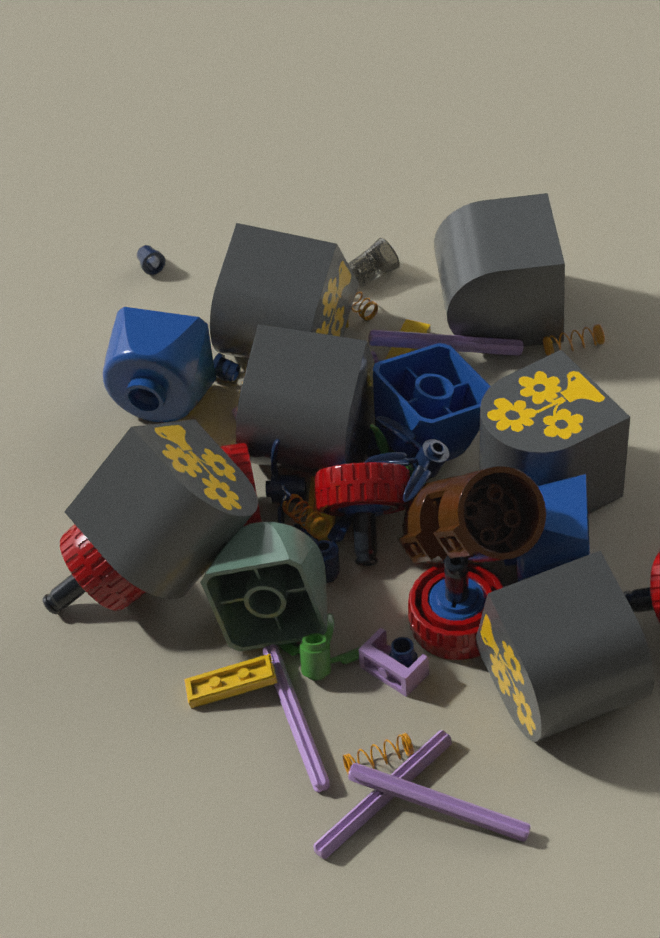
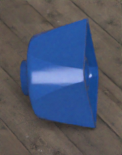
[103,307,216,422]
[373,343,491,461]
[504,474,590,582]

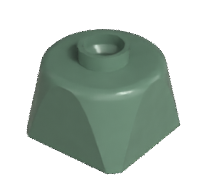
[201,522,327,651]

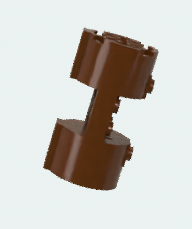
[397,466,546,565]

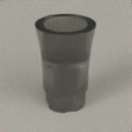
[348,238,400,289]

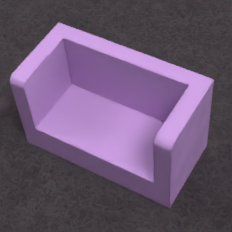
[359,628,429,697]

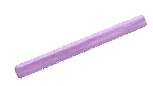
[368,330,524,356]
[262,644,330,792]
[313,730,452,859]
[348,763,531,842]

